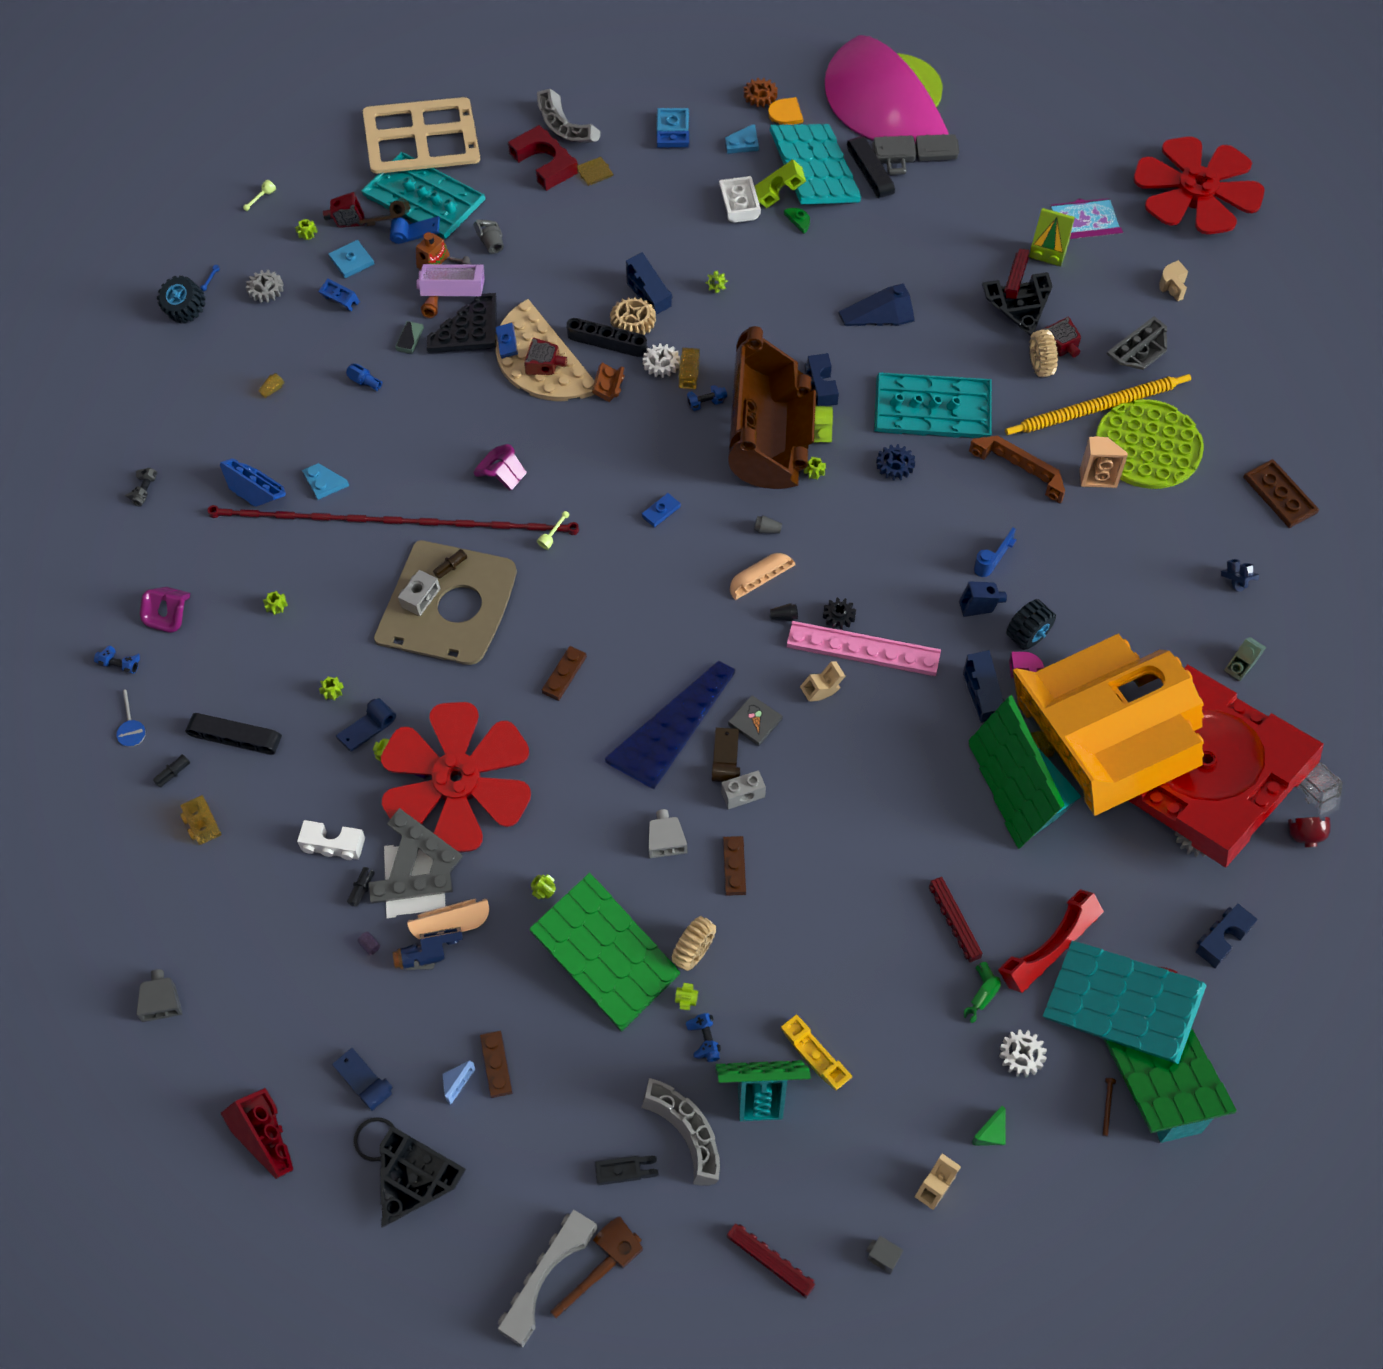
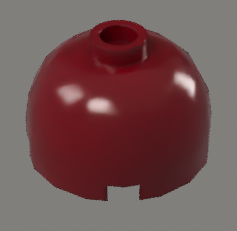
[1288,817,1331,848]

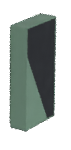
[395,321,424,354]

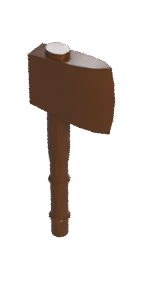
[550,1216,643,1318]

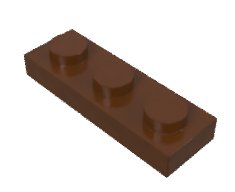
[542,646,587,701]
[723,836,746,896]
[480,1031,513,1098]

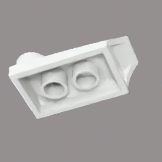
[719,176,761,223]

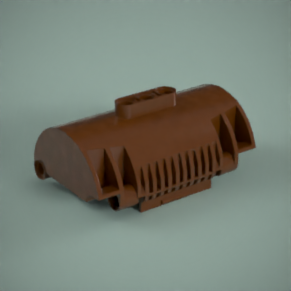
[728,326,816,489]

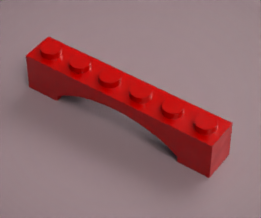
[998,889,1104,993]

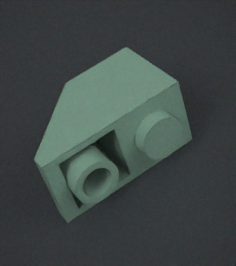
[1224,637,1266,681]

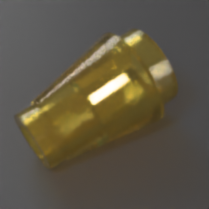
[258,373,285,398]

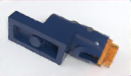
[392,927,463,970]

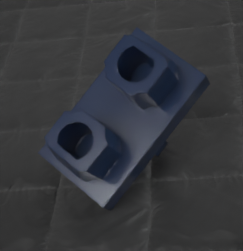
[1221,559,1259,592]

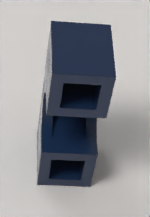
[805,353,839,406]
[1196,904,1258,968]

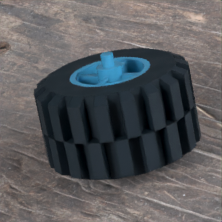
[157,275,206,323]
[1006,599,1056,650]

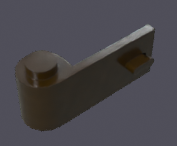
[359,198,410,226]
[712,727,740,782]

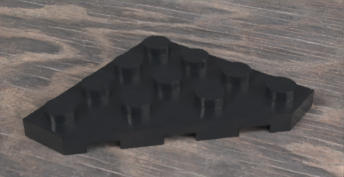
[427,293,497,353]

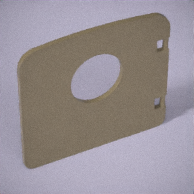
[374,540,517,665]

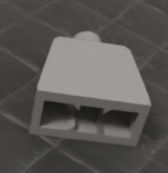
[649,809,687,858]

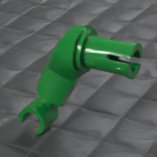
[964,962,1001,1023]

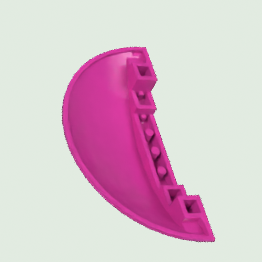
[825,35,948,144]

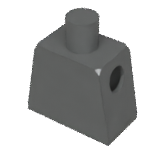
[137,969,182,1022]

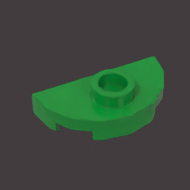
[784,208,810,234]

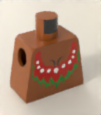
[416,232,450,270]

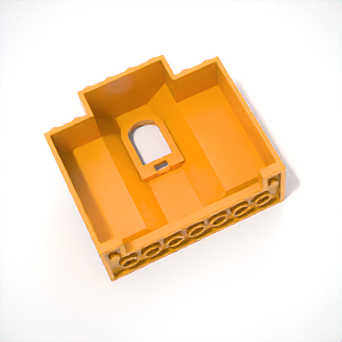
[1013,633,1204,816]

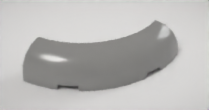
[537,89,601,143]
[642,1078,720,1186]

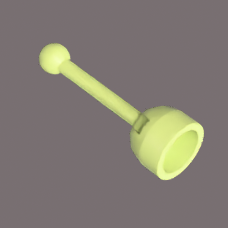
[243,179,276,211]
[537,511,569,550]

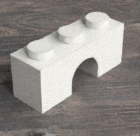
[297,820,365,860]

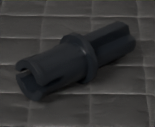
[153,754,190,787]
[347,867,375,907]

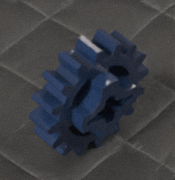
[876,444,916,480]

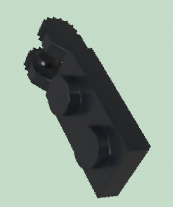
[595,1156,659,1186]

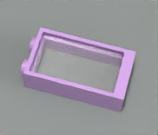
[417,264,485,296]

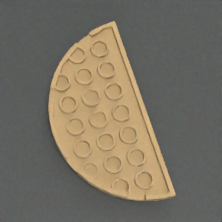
[495,299,595,401]

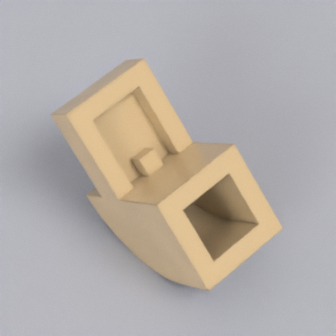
[1159,260,1188,302]
[800,661,845,702]
[915,1154,961,1210]

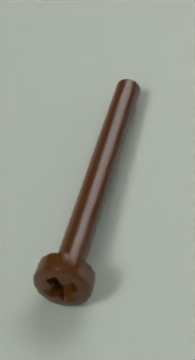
[1102,1078,1116,1136]

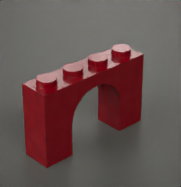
[508,125,578,191]

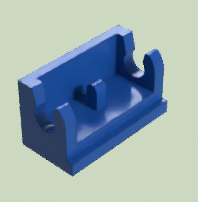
[318,278,360,311]

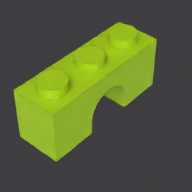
[754,159,806,208]

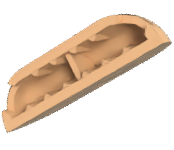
[730,553,796,600]
[407,899,489,939]

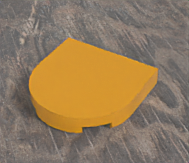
[768,97,803,125]

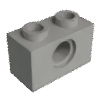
[398,570,441,616]
[721,770,766,809]

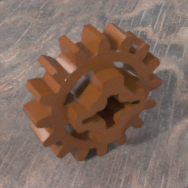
[744,78,778,107]

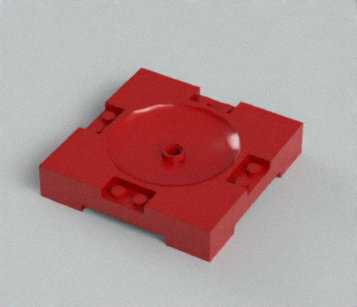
[1128,664,1324,868]

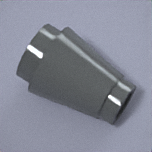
[754,515,782,534]

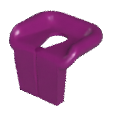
[474,444,527,490]
[140,587,190,633]

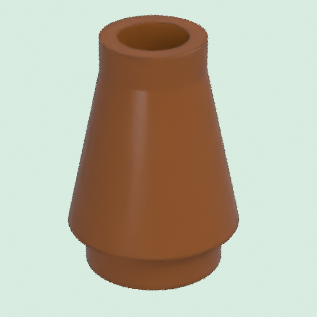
[421,296,438,318]

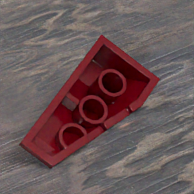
[220,1088,293,1179]

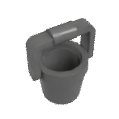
[473,220,504,254]

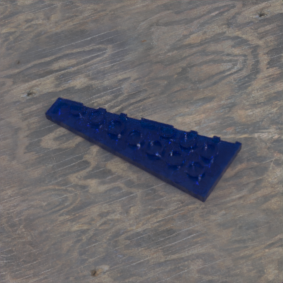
[605,661,735,789]

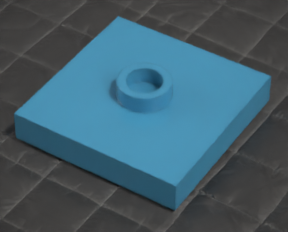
[657,108,689,131]
[329,240,374,278]

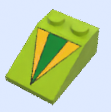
[1029,208,1075,266]

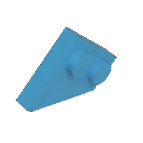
[725,124,759,154]
[302,463,349,500]

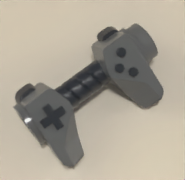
[125,468,158,506]

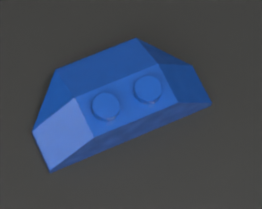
[220,458,286,507]

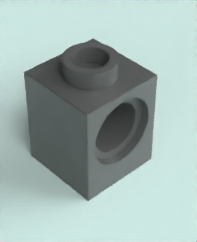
[866,1236,903,1275]

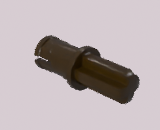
[433,549,467,579]

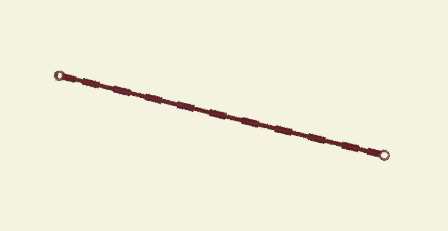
[207,505,579,535]

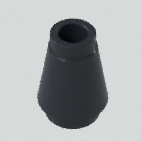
[770,603,798,621]

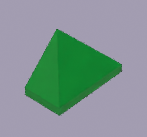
[971,1106,1006,1146]

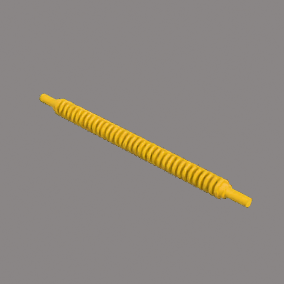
[1005,374,1191,435]

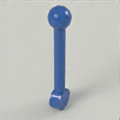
[200,265,220,291]

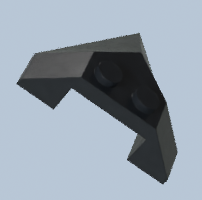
[982,272,1053,336]
[380,1125,466,1228]

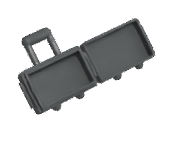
[872,134,959,175]

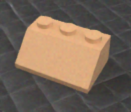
[1080,436,1128,488]

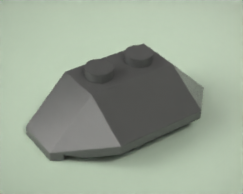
[1107,316,1167,370]

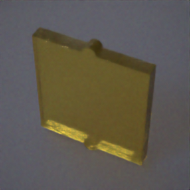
[577,157,613,186]

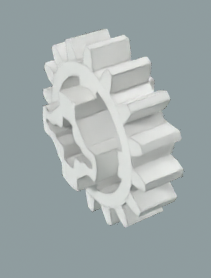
[643,343,680,378]
[999,1029,1047,1077]

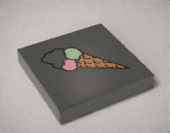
[728,695,783,746]

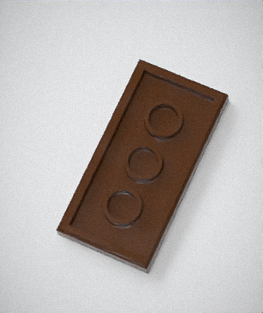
[1243,459,1319,528]

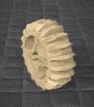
[610,296,656,336]
[1029,329,1058,377]
[672,916,716,971]

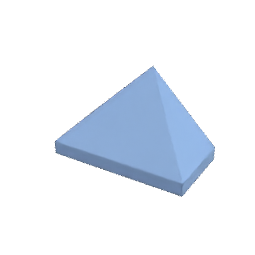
[442,1060,475,1105]

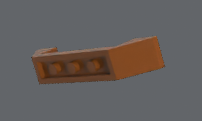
[969,436,1065,504]

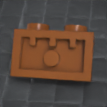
[591,363,625,402]

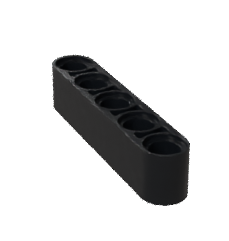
[847,136,895,198]
[566,318,647,357]
[185,713,282,755]

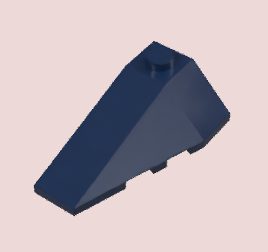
[839,283,915,326]

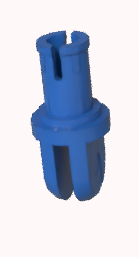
[346,363,382,391]

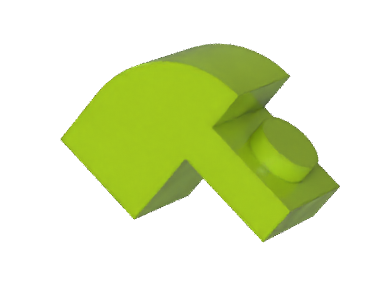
[814,406,833,442]

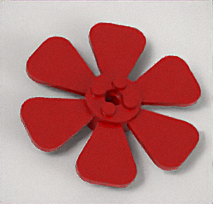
[1134,137,1265,234]
[381,702,531,852]

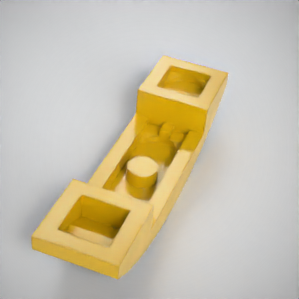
[781,1014,852,1090]

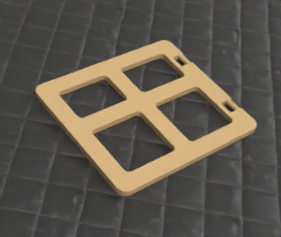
[363,97,480,174]

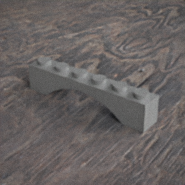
[498,1210,597,1348]

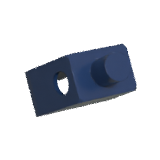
[959,581,1007,617]

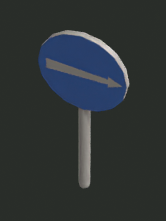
[117,689,146,747]

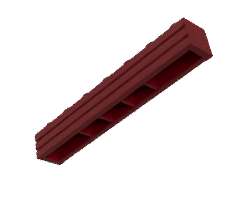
[1004,248,1029,299]
[929,876,983,963]
[727,1223,815,1298]

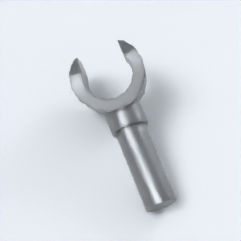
[449,256,471,265]

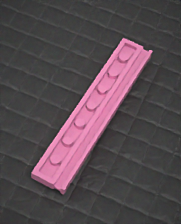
[787,621,941,676]

